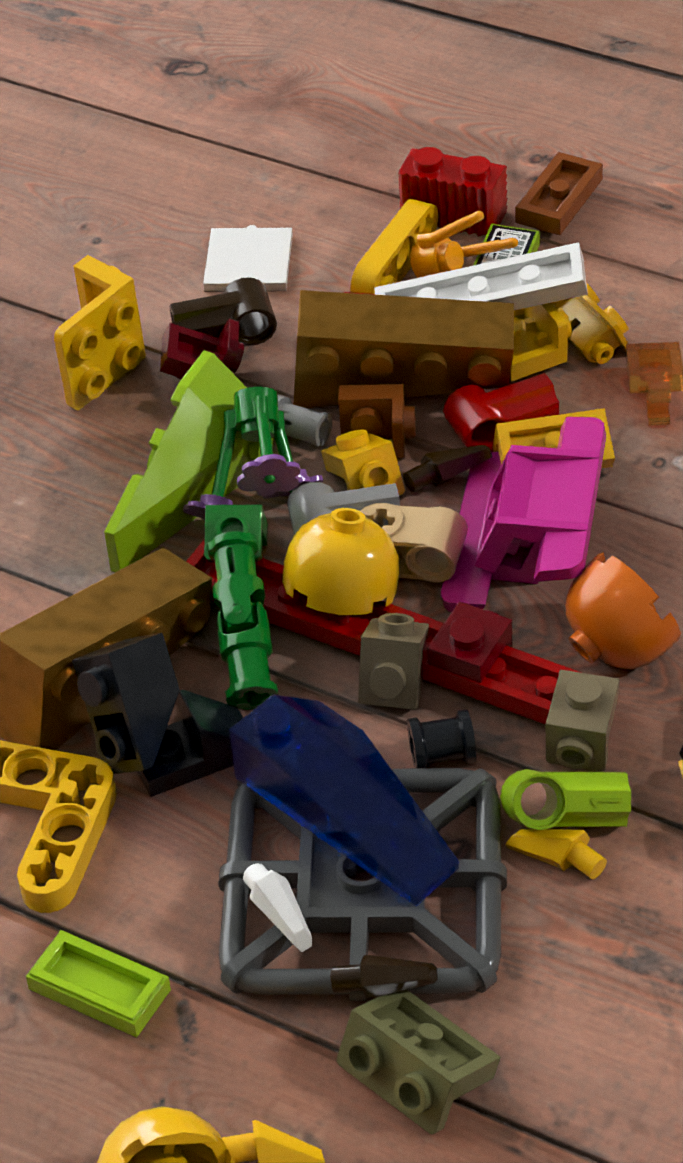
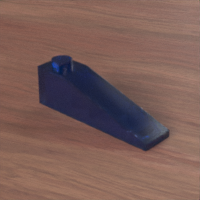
[229,694,459,906]

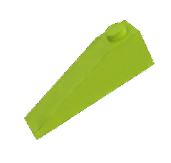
[104,350,273,572]

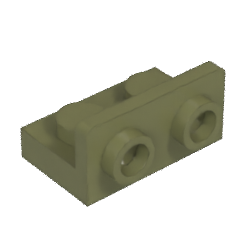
[337,990,501,1134]

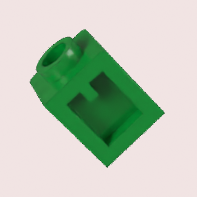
[204,504,268,563]

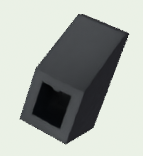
[72,633,180,774]

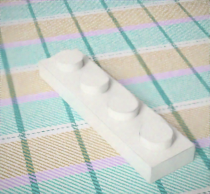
[374,242,588,310]

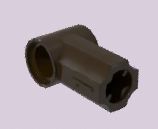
[169,277,277,345]

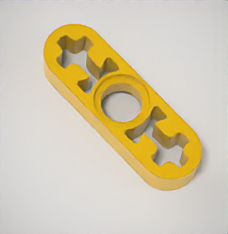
[350,199,438,294]

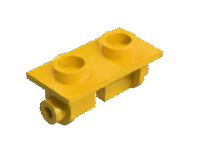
[552,282,634,364]

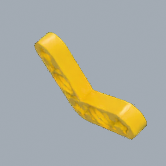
[0,740,117,913]

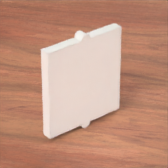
[203,225,293,291]

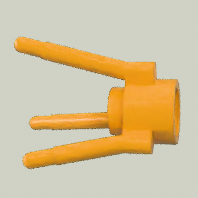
[410,211,518,278]

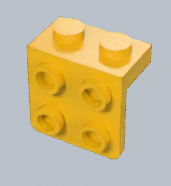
[54,255,146,411]

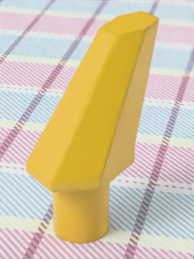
[505,829,607,880]
[222,1120,325,1163]

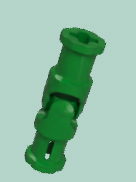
[207,531,279,710]

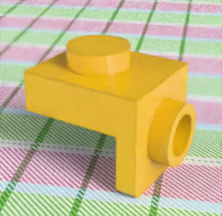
[321,429,405,496]

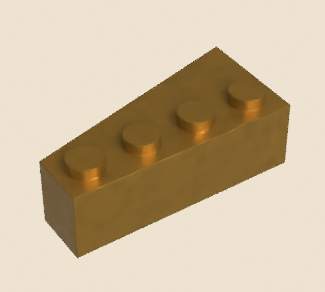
[293,290,514,408]
[0,548,212,750]

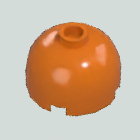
[565,553,681,669]

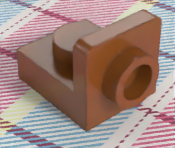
[338,384,416,458]

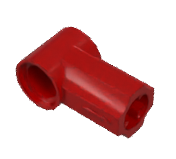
[443,373,559,452]

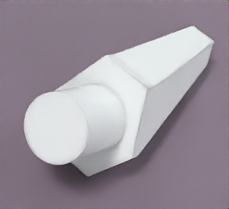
[243,863,312,952]

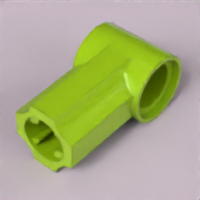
[500,769,631,830]

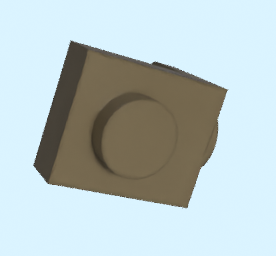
[358,613,429,710]
[545,669,620,771]

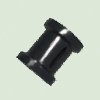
[407,709,477,768]

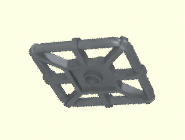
[218,763,507,1001]

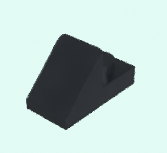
[137,690,261,797]

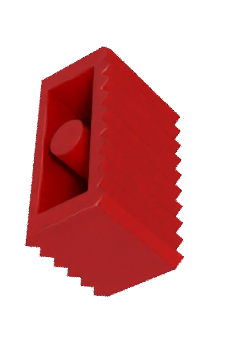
[398,147,508,237]

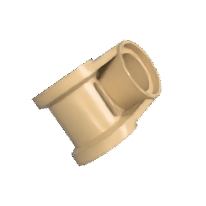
[360,503,468,582]

